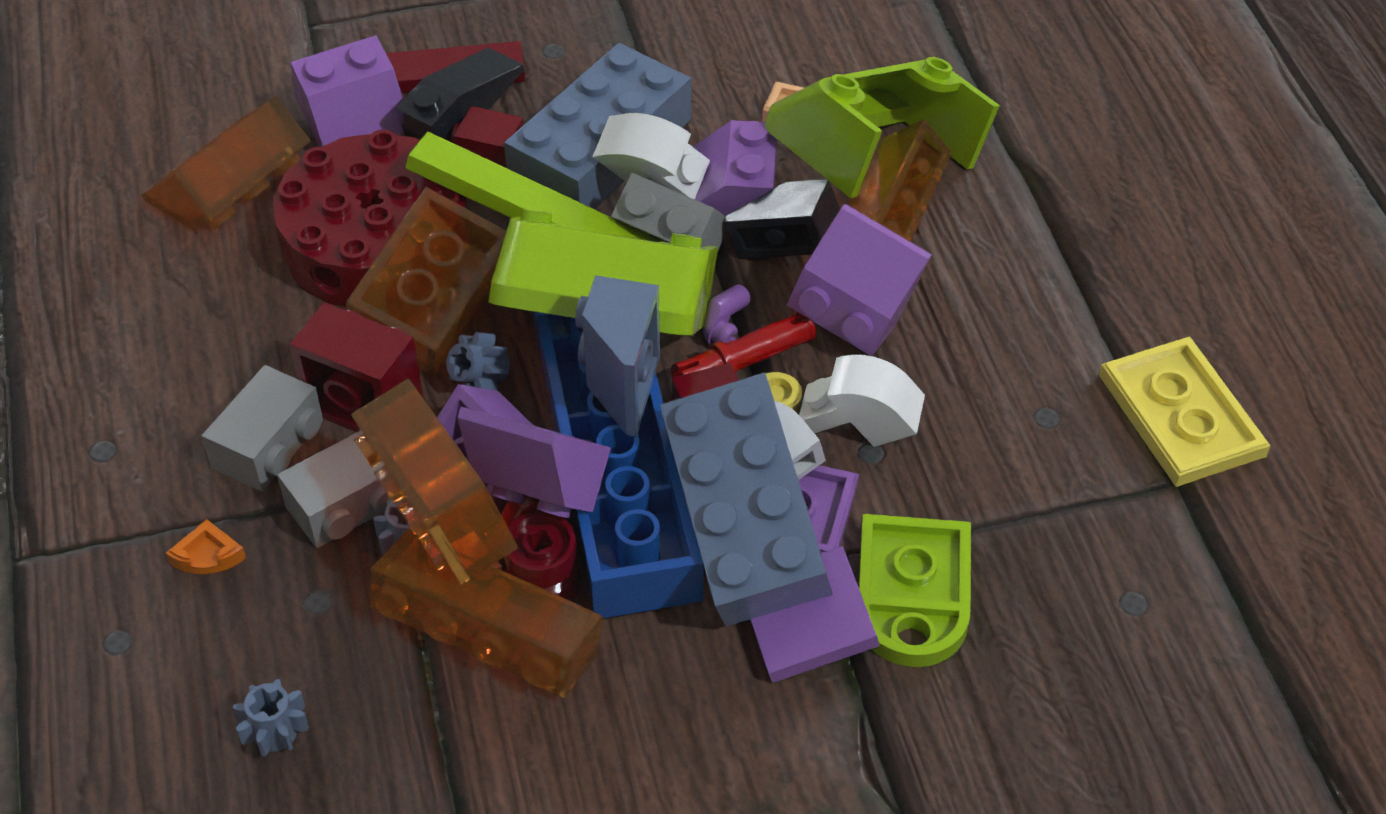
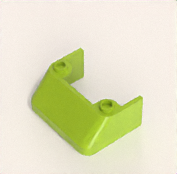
[765,57,1000,198]
[489,209,718,335]

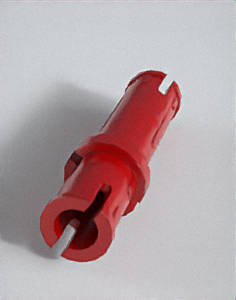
[671,312,816,377]

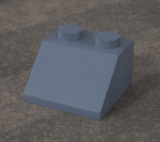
[575,275,660,437]

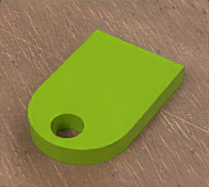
[858,514,971,667]

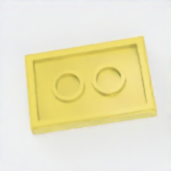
[1099,336,1270,487]

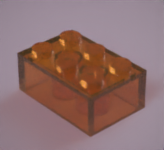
[351,378,518,584]

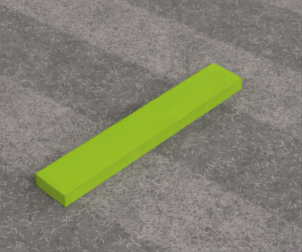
[405,132,663,242]

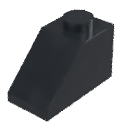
[724,179,840,259]

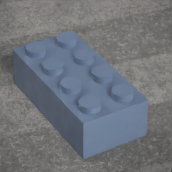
[504,43,691,209]
[660,373,833,626]

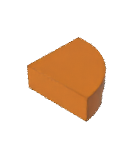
[165,519,246,574]

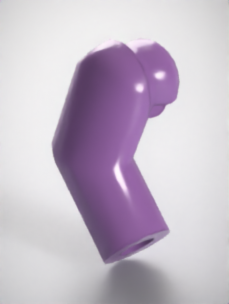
[702,285,750,345]

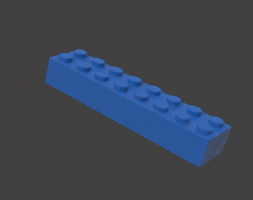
[531,311,704,620]

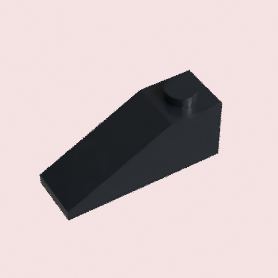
[395,47,524,142]

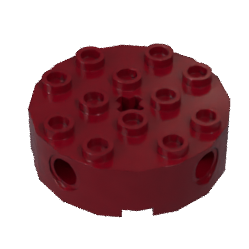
[273,130,471,310]

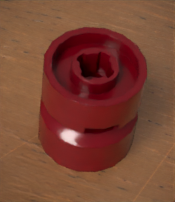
[502,511,579,615]

